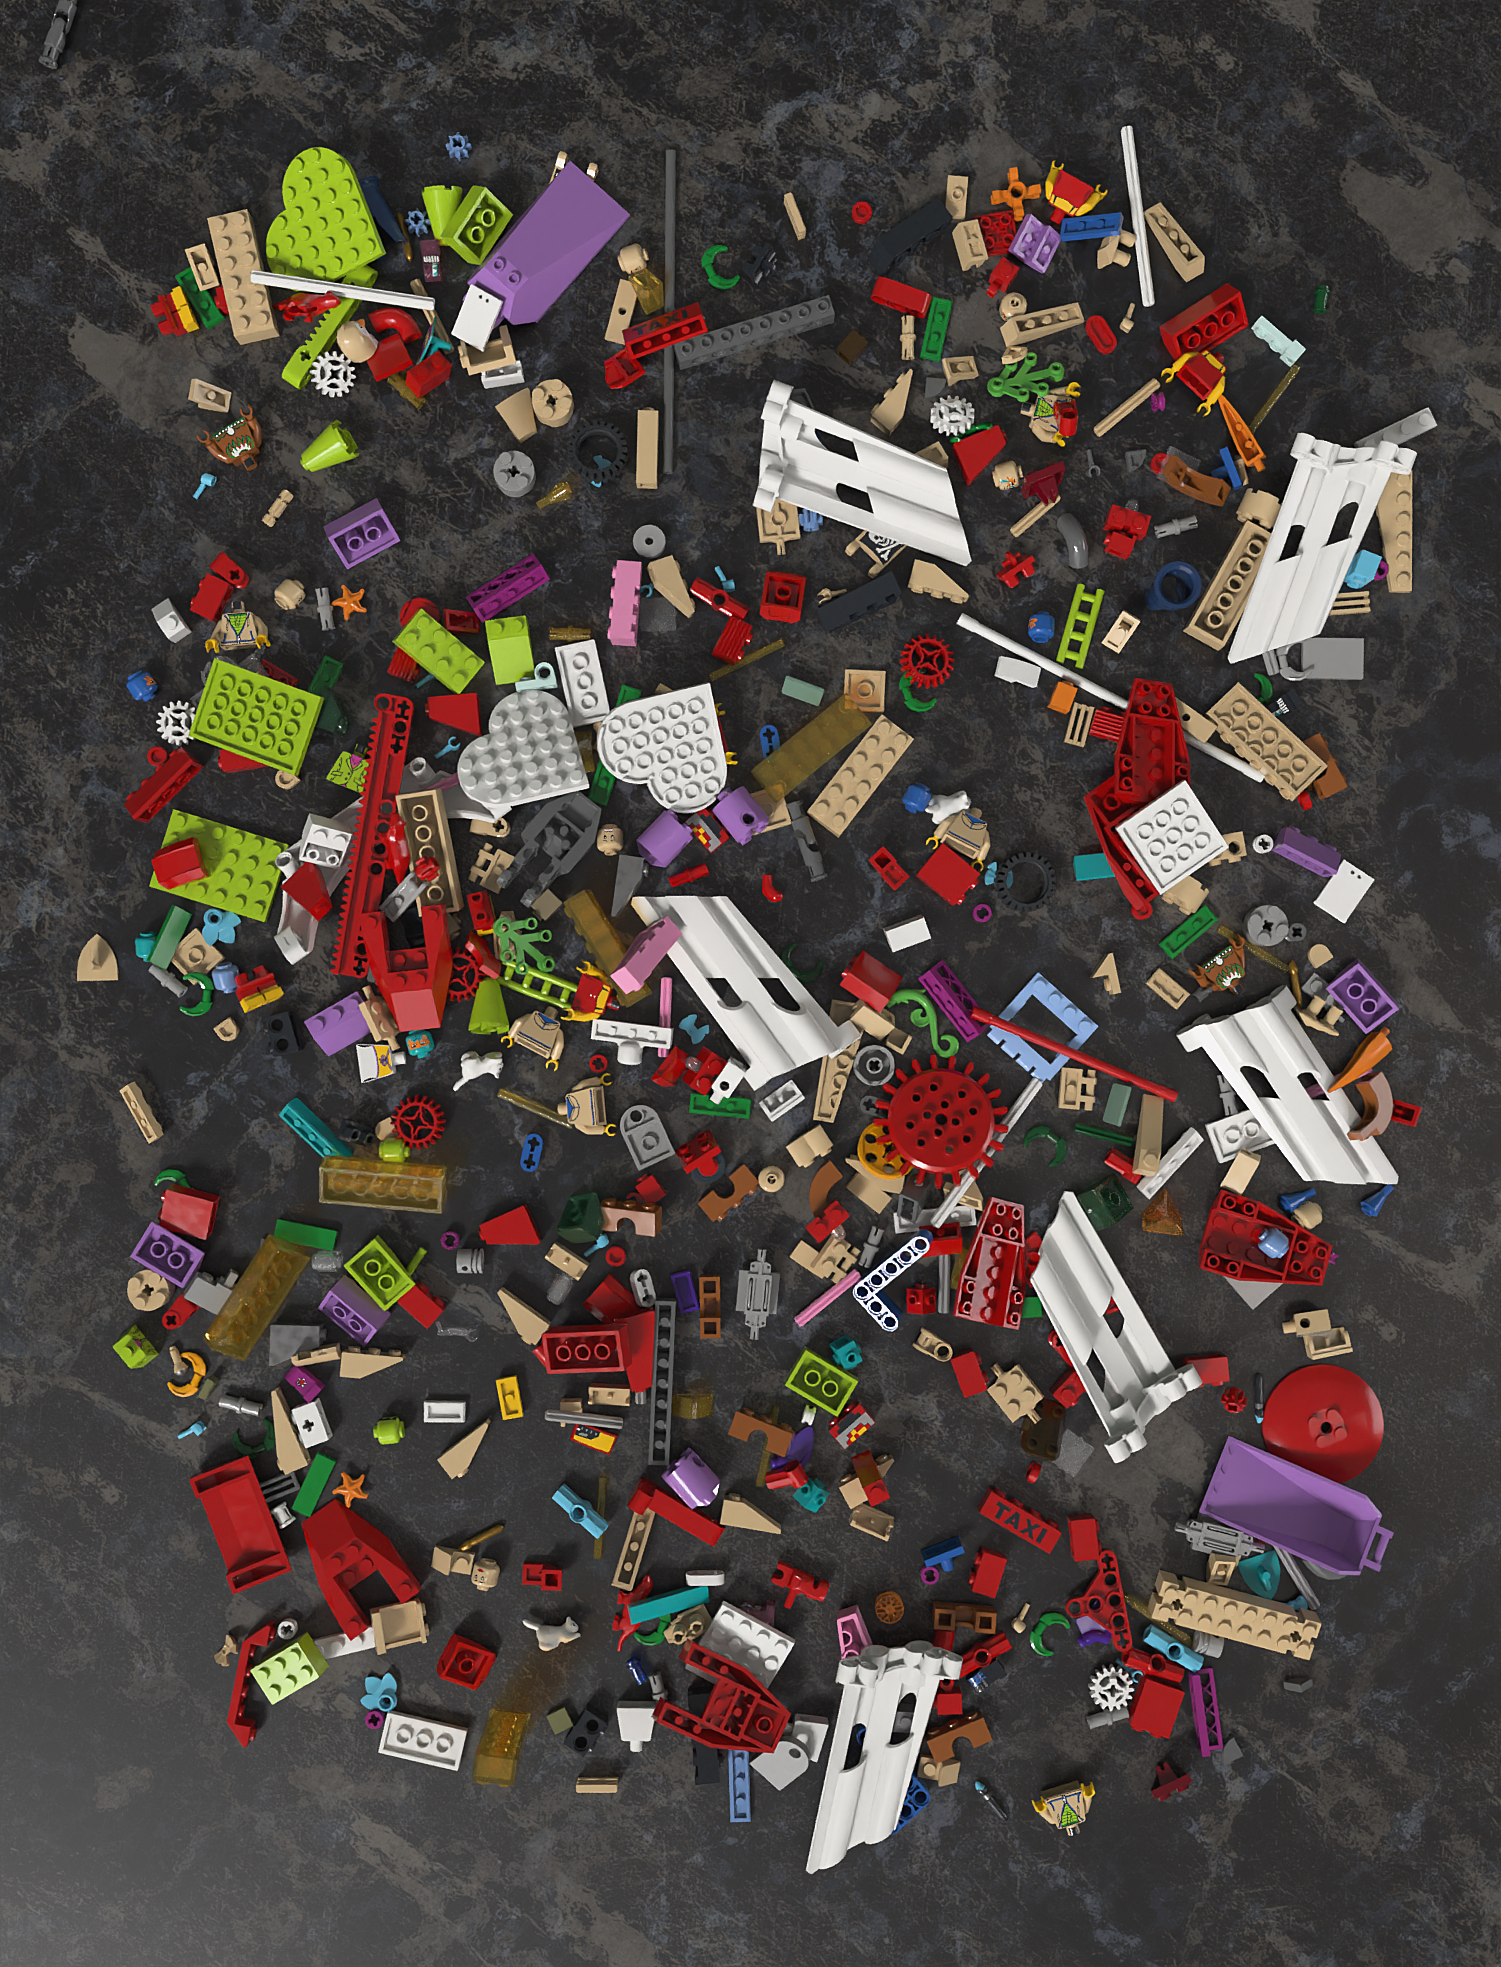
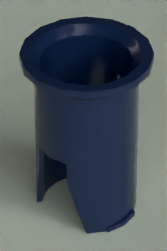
[358,176,408,260]
[1145,561,1202,612]

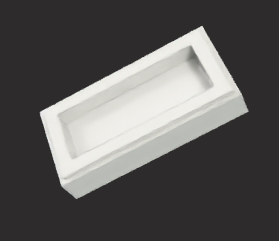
[424,1400,466,1422]

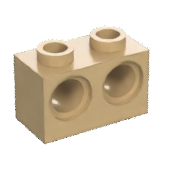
[1207,831,1247,866]

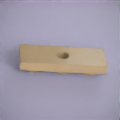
[605,279,640,345]
[1175,697,1217,744]

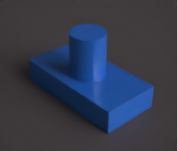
[1210,447,1242,491]
[921,1536,965,1571]

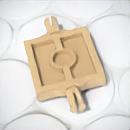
[756,498,800,555]
[358,985,401,1051]
[987,1363,1045,1424]

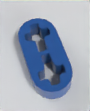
[760,725,781,764]
[520,1133,544,1172]

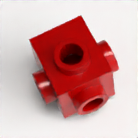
[906,1283,936,1315]

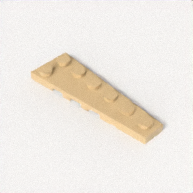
[1376,470,1412,593]
[813,999,864,1123]

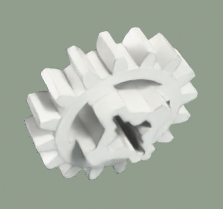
[310,351,356,397]
[930,396,974,436]
[156,701,197,746]
[1088,1664,1134,1711]

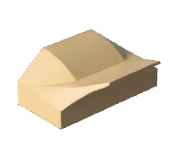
[1206,1553,1241,1585]

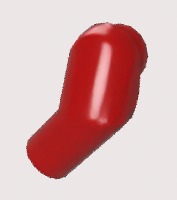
[762,875,783,902]

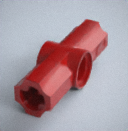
[689,577,750,621]
[959,1631,1012,1678]
[1121,1647,1185,1684]

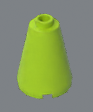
[422,185,463,246]
[300,420,359,472]
[468,977,509,1034]

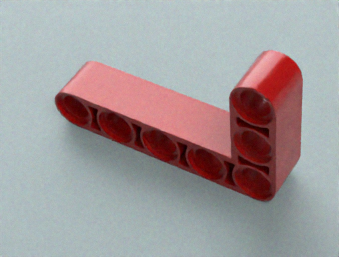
[627,1477,725,1546]

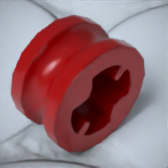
[589,1054,608,1073]

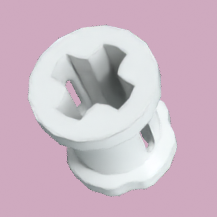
[270,1501,296,1529]

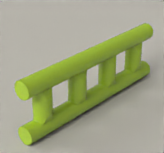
[1056,584,1105,669]
[495,959,578,1009]

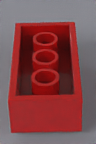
[542,1323,632,1374]

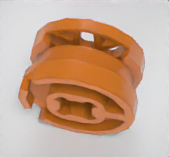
[875,1591,904,1624]

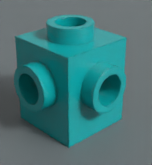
[829,1335,862,1371]
[793,1477,830,1513]

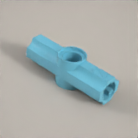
[552,1483,610,1539]
[1142,1624,1204,1673]

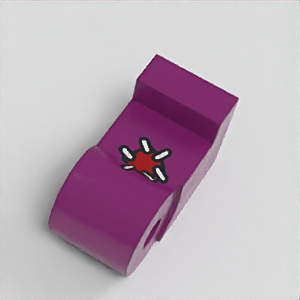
[284,1365,326,1403]

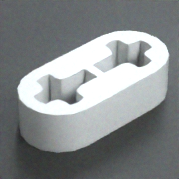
[630,1269,656,1307]
[686,1570,724,1586]

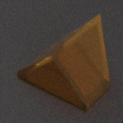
[1141,1188,1184,1236]

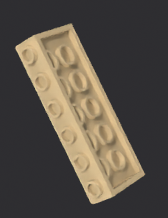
[1204,682,1327,801]

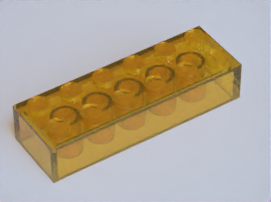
[751,693,872,803]
[563,890,653,1008]
[319,1155,447,1214]
[203,1234,310,1361]
[471,1709,531,1787]

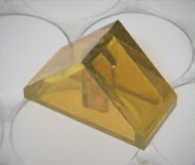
[628,268,664,315]
[574,731,595,772]
[672,1394,713,1420]

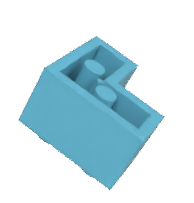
[1343,550,1382,589]

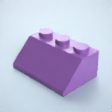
[323,498,400,569]
[1271,826,1341,877]
[1326,958,1399,1034]
[304,991,371,1056]
[130,1221,205,1288]
[318,1275,391,1347]

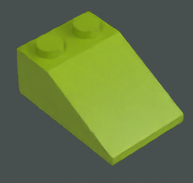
[485,615,535,685]
[344,1235,416,1311]

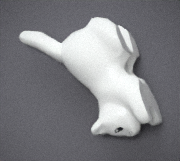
[925,790,971,824]
[453,1051,504,1091]
[523,1617,581,1651]

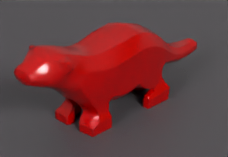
[272,291,341,322]
[379,813,410,885]
[612,1574,653,1652]

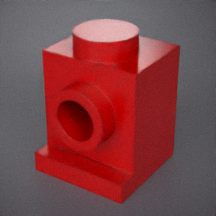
[1103,531,1137,560]

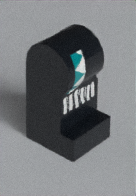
[1265,688,1304,719]

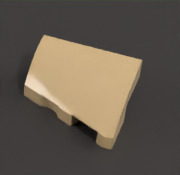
[495,387,537,444]
[291,1342,342,1366]

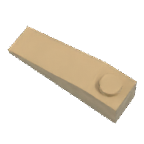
[1143,203,1205,282]
[1000,302,1084,347]
[1132,1094,1164,1177]
[271,1386,312,1475]
[612,1508,655,1591]

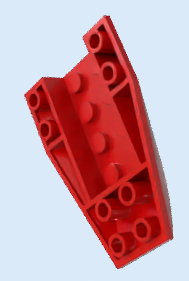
[1115,678,1191,805]
[1199,1190,1333,1286]
[953,1197,1026,1330]

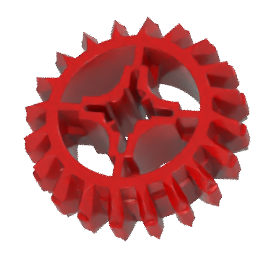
[899,633,954,689]
[447,947,487,1002]
[390,1095,446,1150]

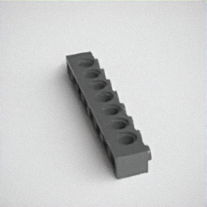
[674,295,835,370]
[648,1297,676,1465]

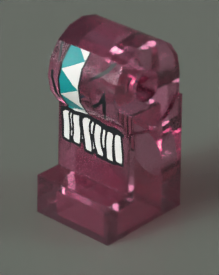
[420,239,443,282]
[738,1600,775,1627]

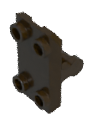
[1019,1399,1066,1461]

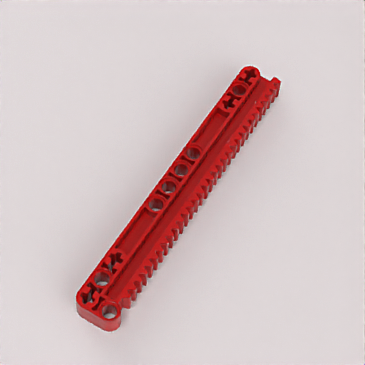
[330,693,414,978]

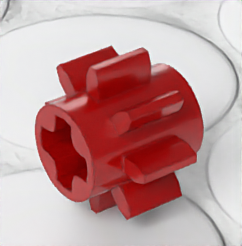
[414,855,440,882]
[1221,1387,1248,1413]

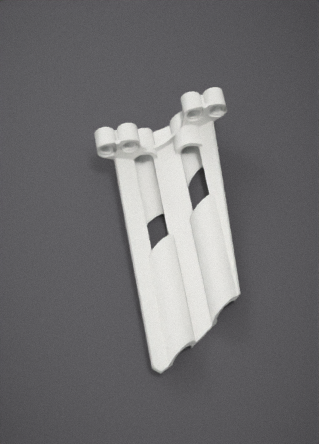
[753,380,972,566]
[1228,433,1417,664]
[631,896,862,1091]
[1176,985,1399,1184]
[1030,1191,1203,1463]
[806,1641,963,1874]

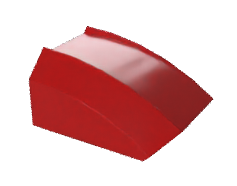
[760,571,806,624]
[151,837,209,890]
[651,1045,691,1087]
[582,1273,641,1324]
[436,1634,496,1690]

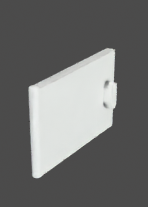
[451,284,503,352]
[1313,860,1374,923]

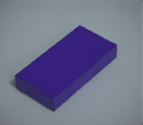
[670,1269,700,1314]

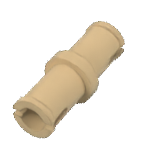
[900,316,916,360]

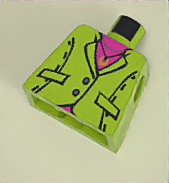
[326,744,370,793]
[113,1324,159,1369]

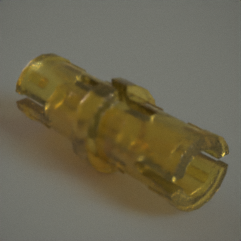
[387,373,426,409]
[549,626,591,642]

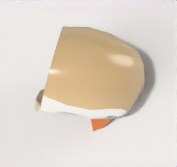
[336,319,378,363]

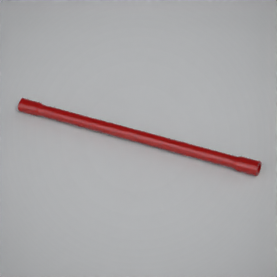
[970,1006,1178,1102]

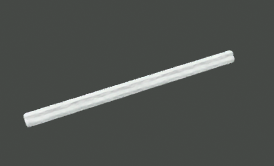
[1121,126,1155,307]
[250,270,435,311]
[930,1078,1042,1228]

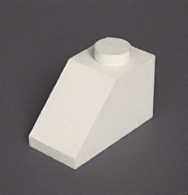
[151,598,192,643]

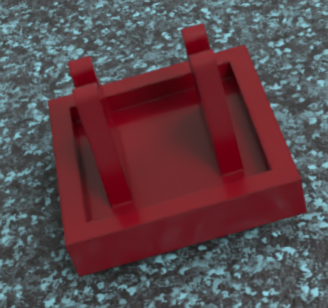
[1021,461,1066,506]
[1151,1762,1192,1802]

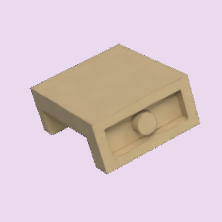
[458,325,516,375]
[370,1598,429,1655]

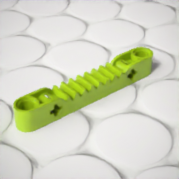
[282,265,378,390]

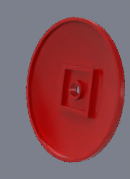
[1261,1364,1384,1484]

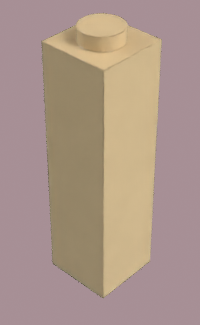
[636,408,659,489]

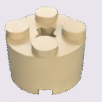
[532,379,574,427]
[1236,488,1283,531]
[1162,875,1209,915]
[127,1268,175,1311]

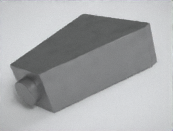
[269,1322,327,1366]

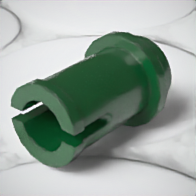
[1313,285,1331,314]

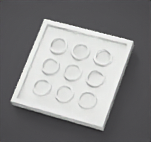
[1115,780,1229,895]
[685,1601,795,1689]

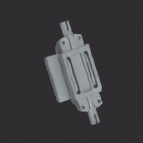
[736,1249,780,1340]
[1175,1509,1265,1556]

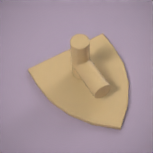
[77,934,118,981]

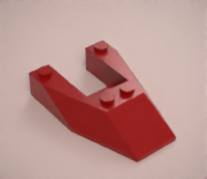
[1083,774,1160,911]
[359,903,453,1032]
[301,1499,422,1641]
[651,1638,791,1753]

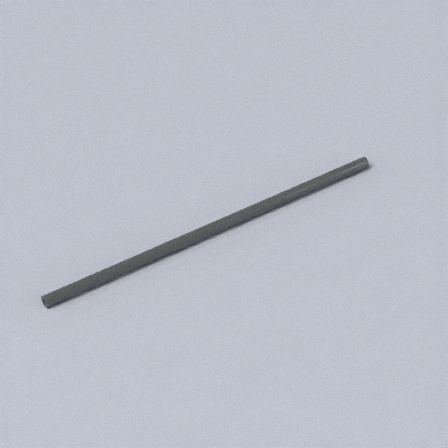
[663,150,676,474]

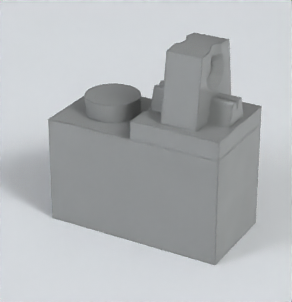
[184,1269,239,1316]

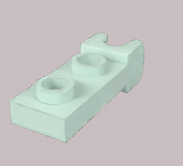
[1251,316,1306,367]

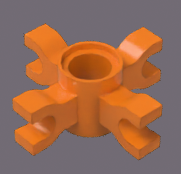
[990,167,1041,222]

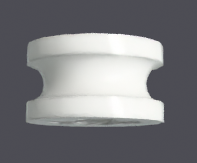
[1253,835,1273,853]
[801,1405,816,1425]
[278,1618,298,1639]

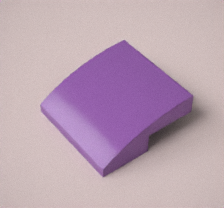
[1008,214,1061,273]

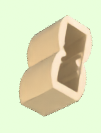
[786,1124,833,1168]

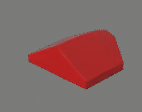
[604,347,646,389]

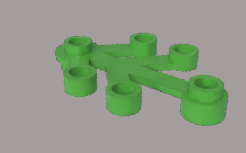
[987,352,1064,402]
[493,917,555,975]

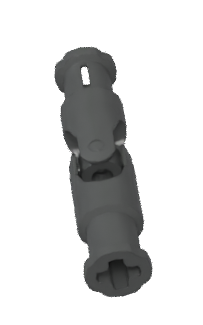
[39,0,78,69]
[786,800,828,882]

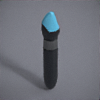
[1254,1373,1264,1423]
[975,1781,1008,1821]

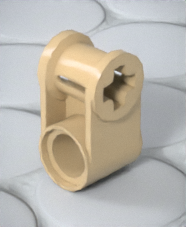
[469,818,511,837]
[912,1327,952,1361]

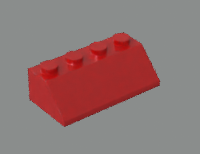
[1159,283,1249,361]
[124,747,204,823]

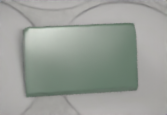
[782,676,824,706]
[1103,1083,1131,1126]

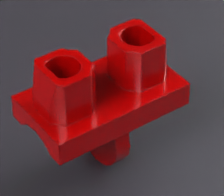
[996,551,1036,588]

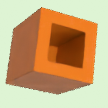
[1047,680,1078,714]

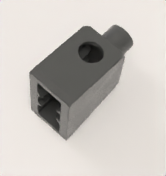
[897,1173,931,1224]

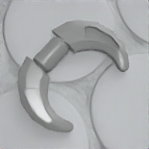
[1275,640,1312,681]

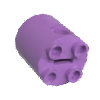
[713,786,769,846]
[637,809,694,868]
[661,1447,720,1509]

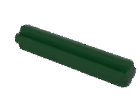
[1074,1122,1134,1146]

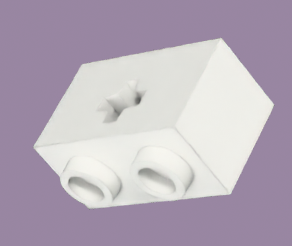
[291,1398,333,1448]

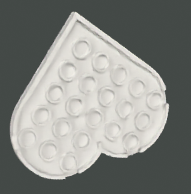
[597,682,727,813]
[458,690,589,808]

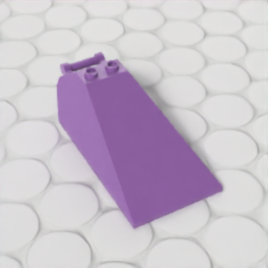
[463,161,630,328]
[1199,1436,1394,1575]

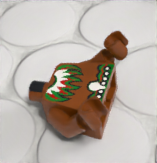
[196,404,262,471]
[1188,934,1246,996]

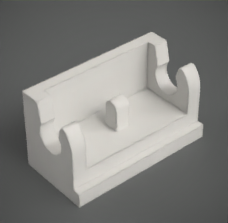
[481,360,524,389]
[883,915,931,952]
[759,1079,805,1122]

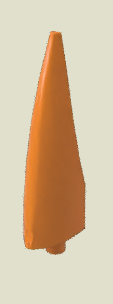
[1218,394,1266,472]
[1327,1027,1392,1093]

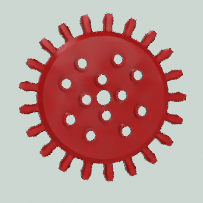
[873,1055,1009,1189]

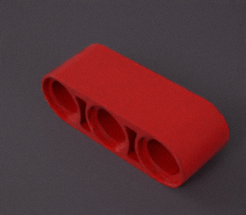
[870,277,932,318]

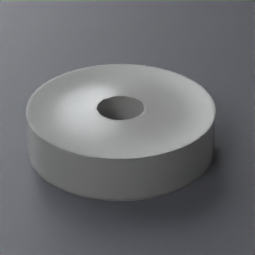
[633,525,666,559]

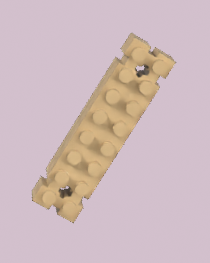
[1148,1570,1322,1660]

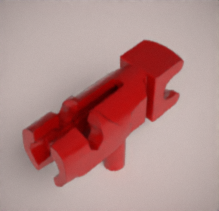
[771,1560,830,1609]

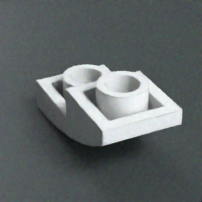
[995,656,1041,688]

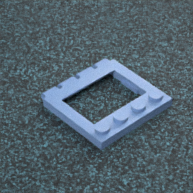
[987,972,1098,1083]

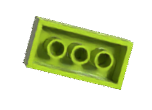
[392,609,485,694]

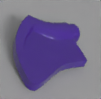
[771,1426,813,1469]
[1075,1598,1111,1647]

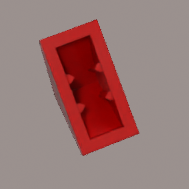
[443,609,479,635]

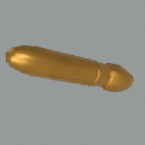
[396,212,413,261]
[1289,960,1302,1008]
[458,1525,504,1551]

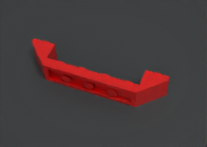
[227,1620,277,1747]

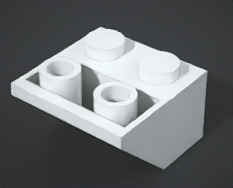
[299,813,352,869]

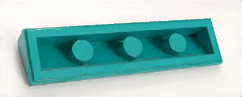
[1073,853,1145,881]
[279,1098,354,1171]
[627,1586,709,1625]

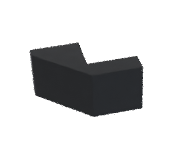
[399,902,426,948]

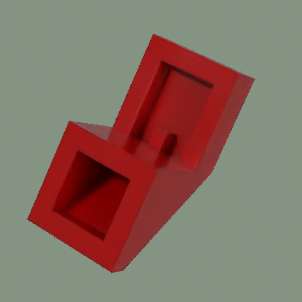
[868,846,909,891]
[522,1562,562,1591]

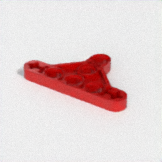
[1065,1549,1132,1652]

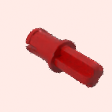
[668,862,709,887]

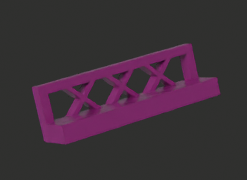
[466,554,550,623]
[918,959,990,1042]
[1187,1666,1223,1757]

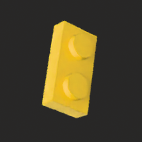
[496,1375,524,1420]

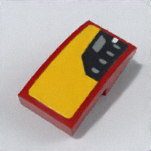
[570,1424,617,1455]

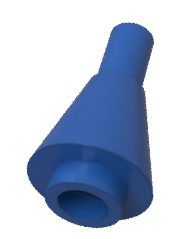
[1361,1184,1394,1217]
[1279,1188,1316,1214]

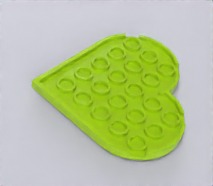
[266,147,386,292]

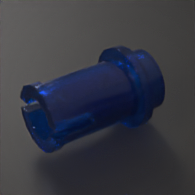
[626,1656,648,1685]

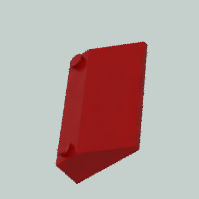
[189,1455,292,1594]

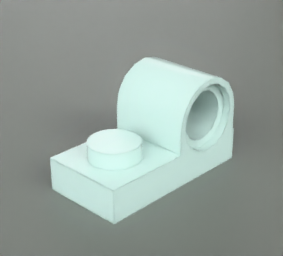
[515,662,558,693]

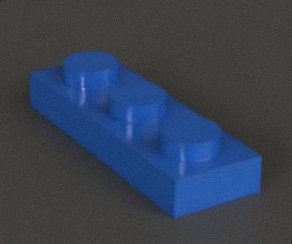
[1060,212,1123,242]

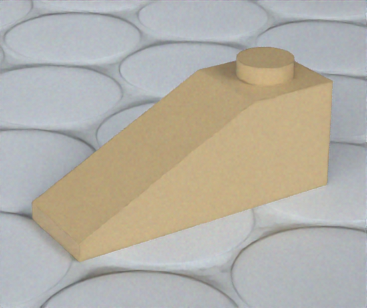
[498,1287,551,1345]
[437,1418,491,1479]
[720,1493,781,1534]

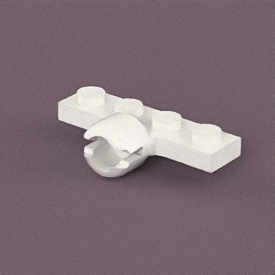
[591,1019,674,1065]

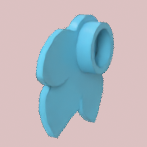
[202,908,241,946]
[360,1673,397,1711]

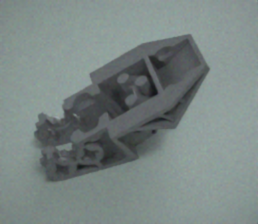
[496,791,602,908]

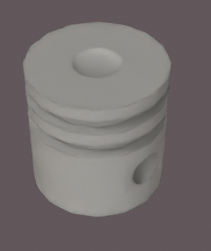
[457,1249,484,1273]
[1192,1630,1224,1658]

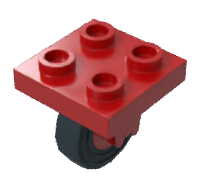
[675,1130,726,1183]

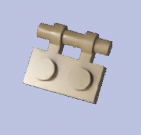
[468,843,515,894]
[1058,1067,1097,1111]
[810,1233,861,1284]

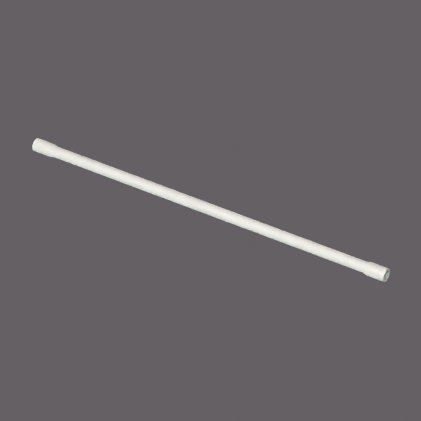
[957,613,1265,782]

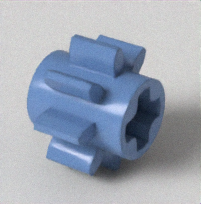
[446,132,472,161]
[405,208,431,237]
[799,509,823,531]

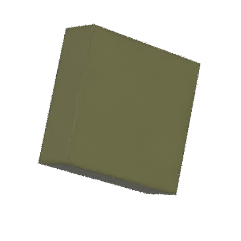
[198,1375,219,1400]
[546,1705,574,1735]

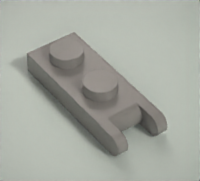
[379,870,429,922]
[1300,973,1345,1023]

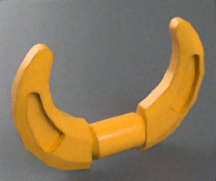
[167,1352,206,1397]

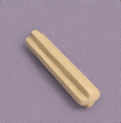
[1010,494,1061,537]

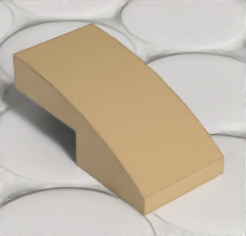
[846,1171,892,1214]
[789,1240,824,1278]

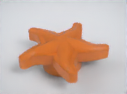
[332,585,367,621]
[332,1472,368,1508]

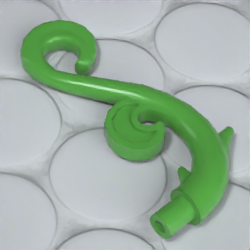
[886,988,959,1058]

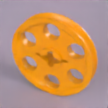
[857,1123,918,1180]

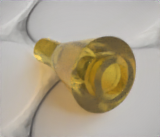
[536,480,573,509]

